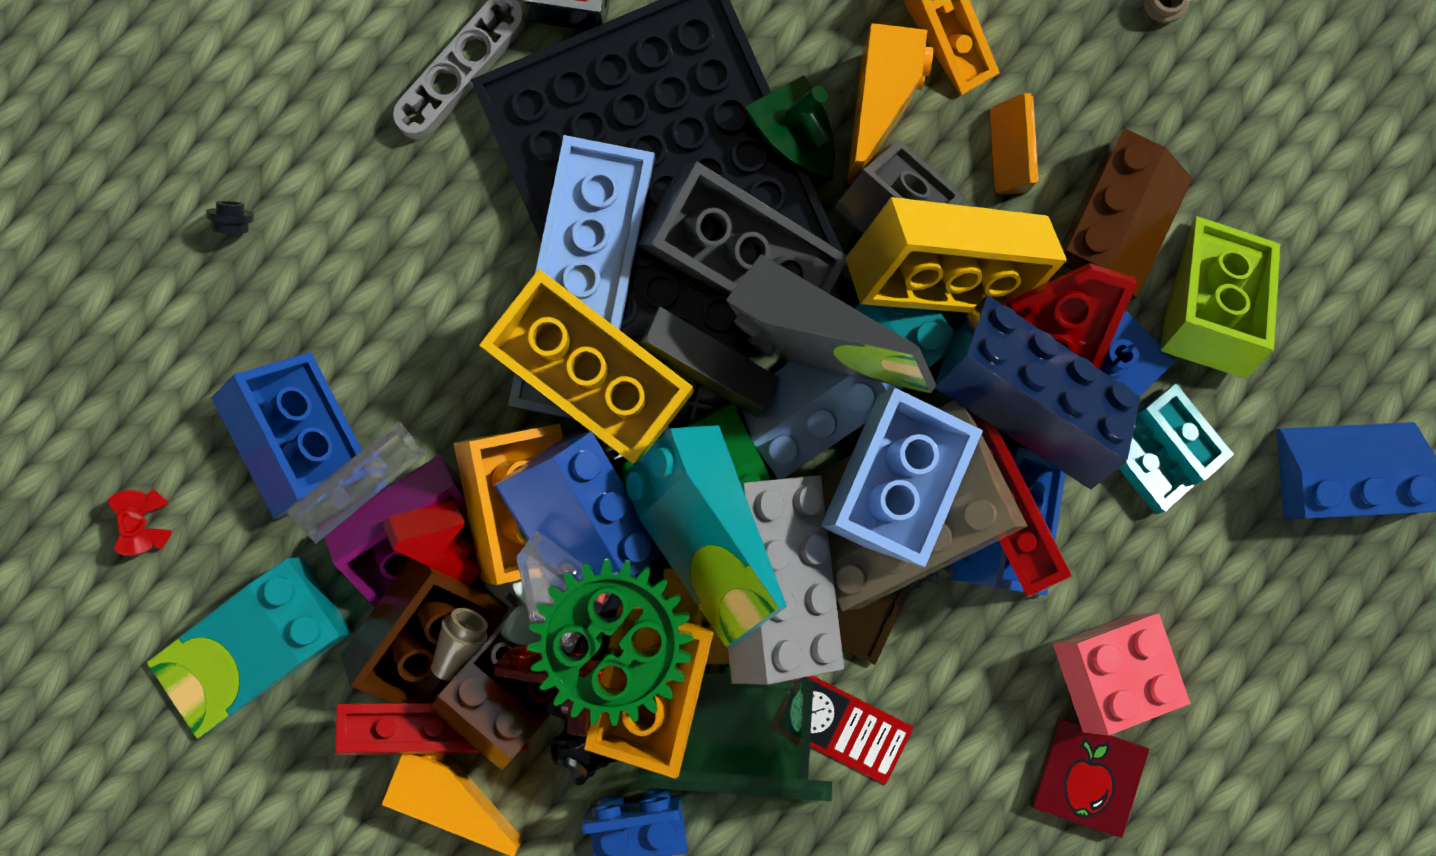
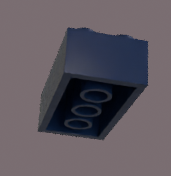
[935,295,1141,490]

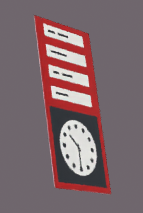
[771,676,914,785]

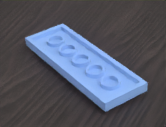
[508,135,655,420]

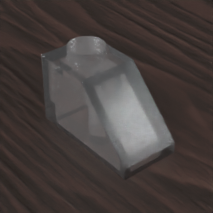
[516,530,611,650]

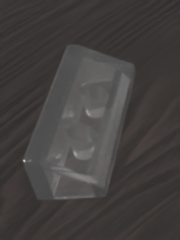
[286,421,426,544]

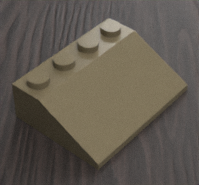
[813,400,1027,611]

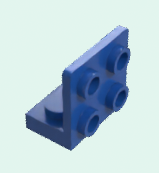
[581,789,688,856]

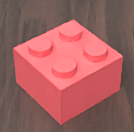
[1053,613,1191,736]

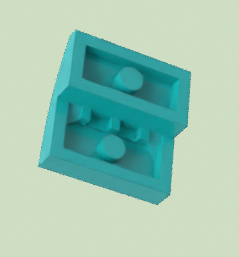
[1118,383,1234,515]

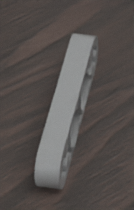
[393,0,526,140]

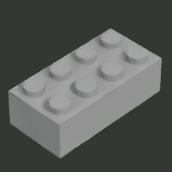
[728,475,844,685]

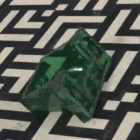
[636,664,833,801]

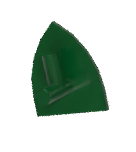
[743,75,835,181]

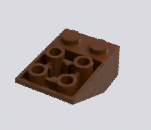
[431,604,584,771]

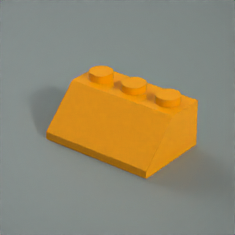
[453,423,563,585]
[584,605,714,779]

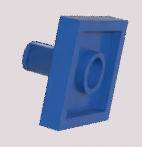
[1100,311,1176,396]

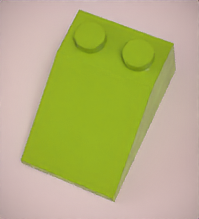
[1161,216,1281,379]

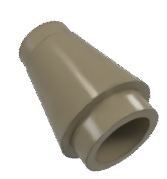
[431,608,488,681]

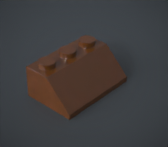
[1061,128,1193,300]
[341,558,509,704]

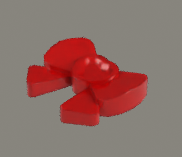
[108,490,172,556]

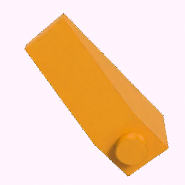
[903,0,1000,95]
[382,754,523,856]

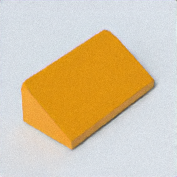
[990,93,1039,195]

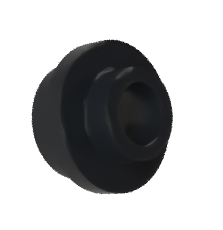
[206,201,254,234]

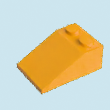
[847,23,933,184]

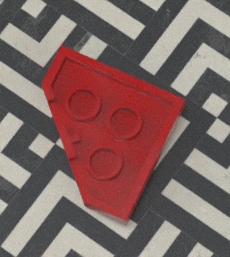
[1001,263,1137,369]

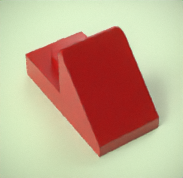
[382,500,481,585]

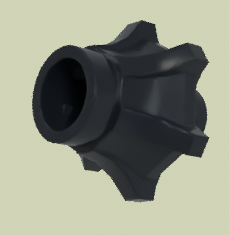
[550,721,620,785]

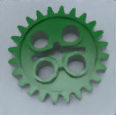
[527,558,693,726]

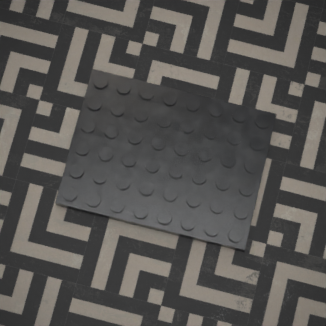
[471,0,860,366]

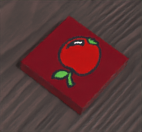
[1030,717,1150,838]

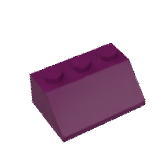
[323,454,476,607]

